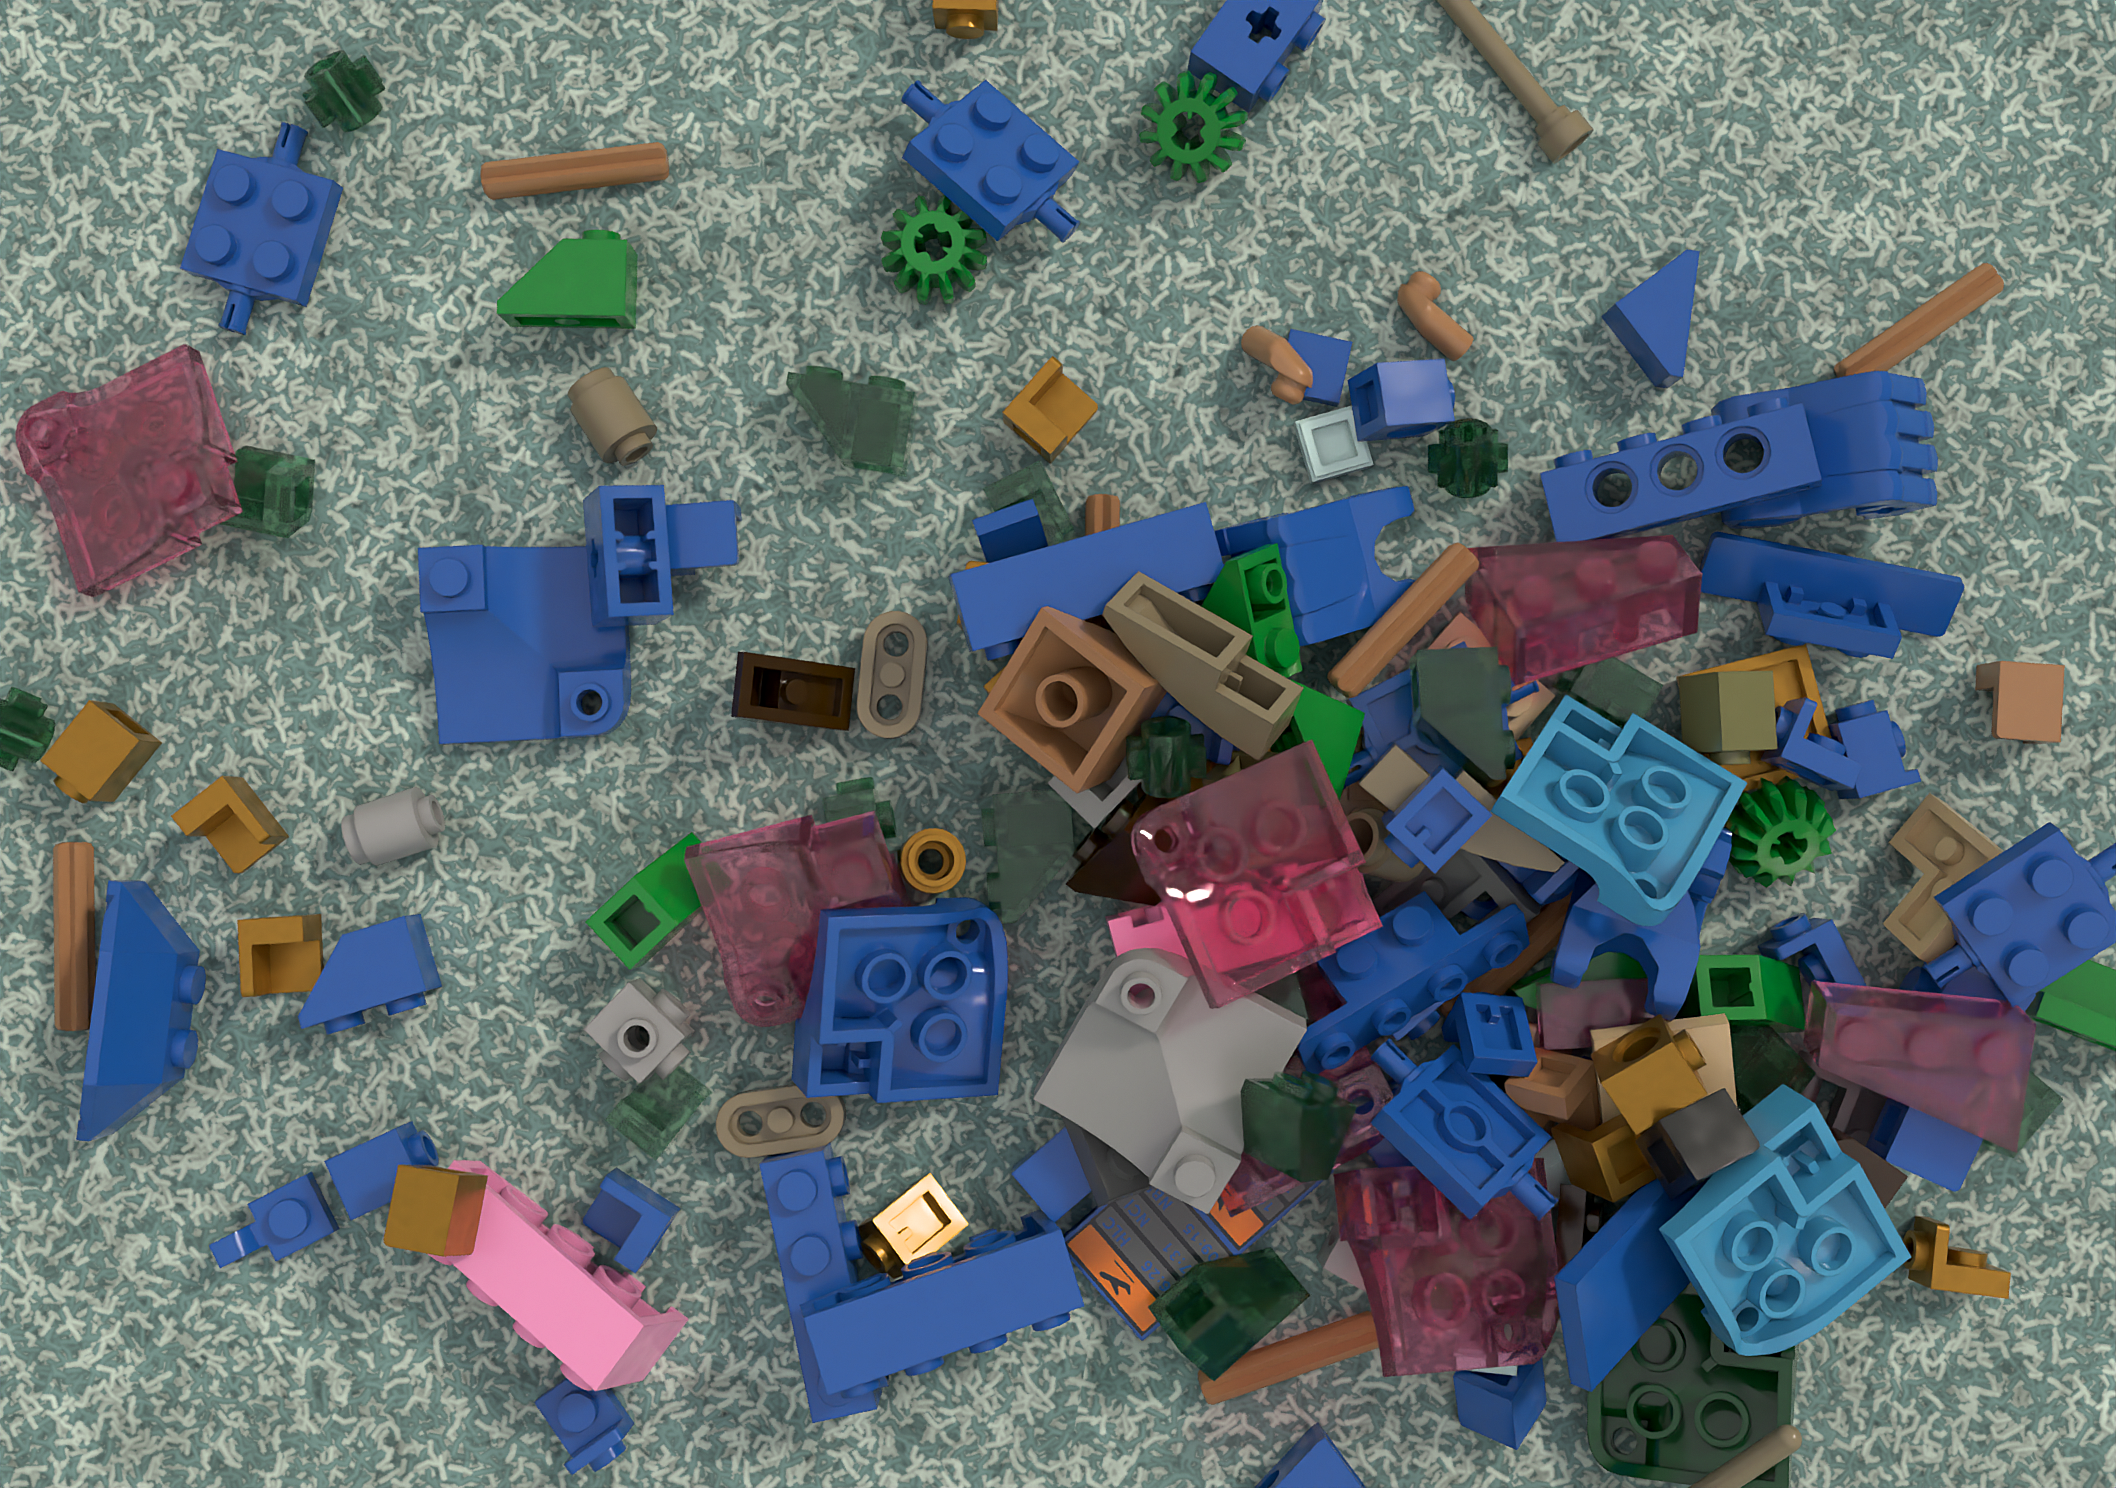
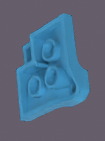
[1490,695,1747,926]
[1659,1084,1911,1356]

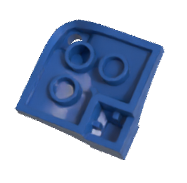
[418,545,631,745]
[791,897,1008,1103]

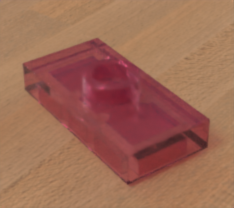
[1536,977,1667,1050]

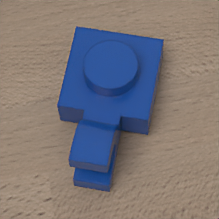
[209,1172,340,1268]

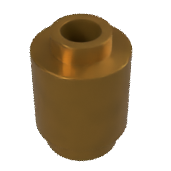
[898,828,966,893]

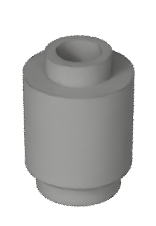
[341,787,445,866]

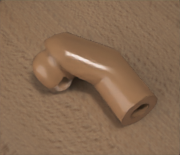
[1397,271,1474,361]
[1241,325,1313,405]

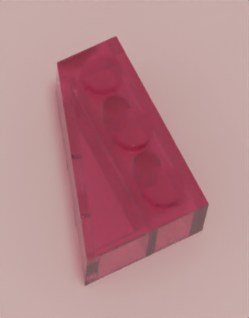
[1465,535,1702,686]
[1803,981,2036,1153]

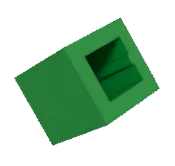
[1201,543,1302,678]
[585,832,736,970]
[1675,955,1806,1033]

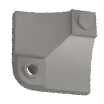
[1033,948,1307,1214]

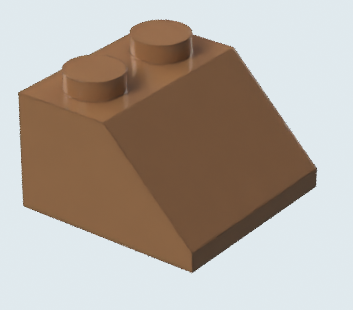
[977,606,1167,794]

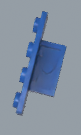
[1695,531,1965,659]
[1295,891,1530,1077]

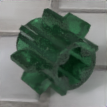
[302,50,386,132]
[1428,418,1508,498]
[0,686,55,771]
[1126,716,1207,798]

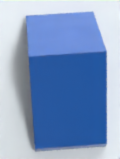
[1601,249,1700,389]

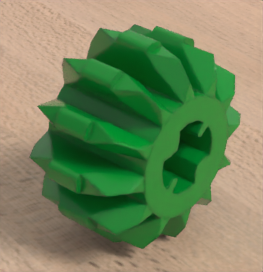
[1139,71,1248,183]
[881,195,987,305]
[1724,775,1836,888]

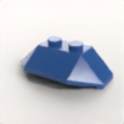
[76,880,206,1142]

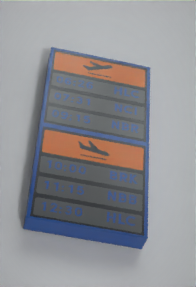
[1063,1096,1334,1341]

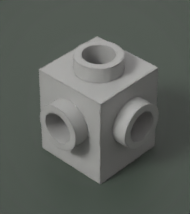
[583,978,695,1084]

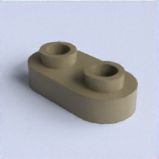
[857,611,928,739]
[716,1084,846,1158]

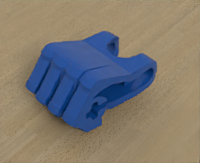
[1711,371,1938,529]
[1215,486,1416,647]
[1550,828,1732,1021]

